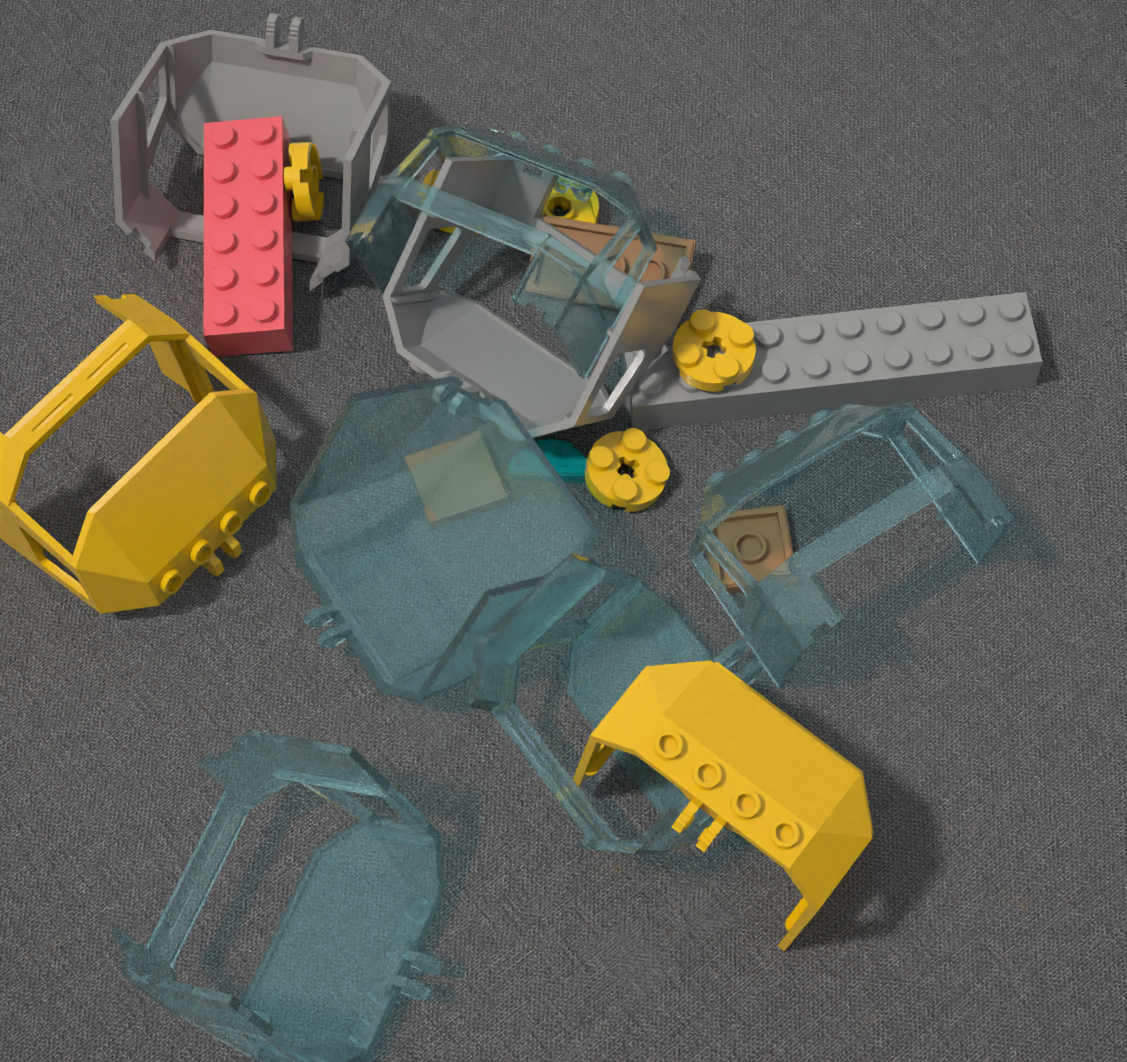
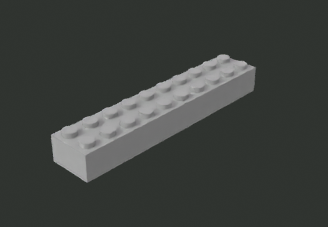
[622,292,1043,430]

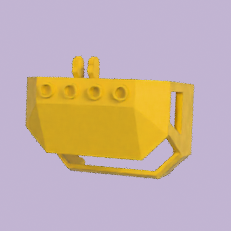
[0,294,277,614]
[570,660,874,951]

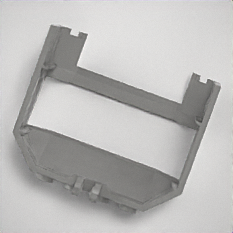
[110,13,391,290]
[383,156,701,441]

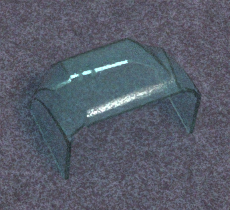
[290,376,598,701]

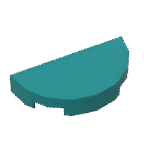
[510,438,587,483]

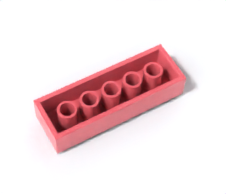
[203,116,293,357]

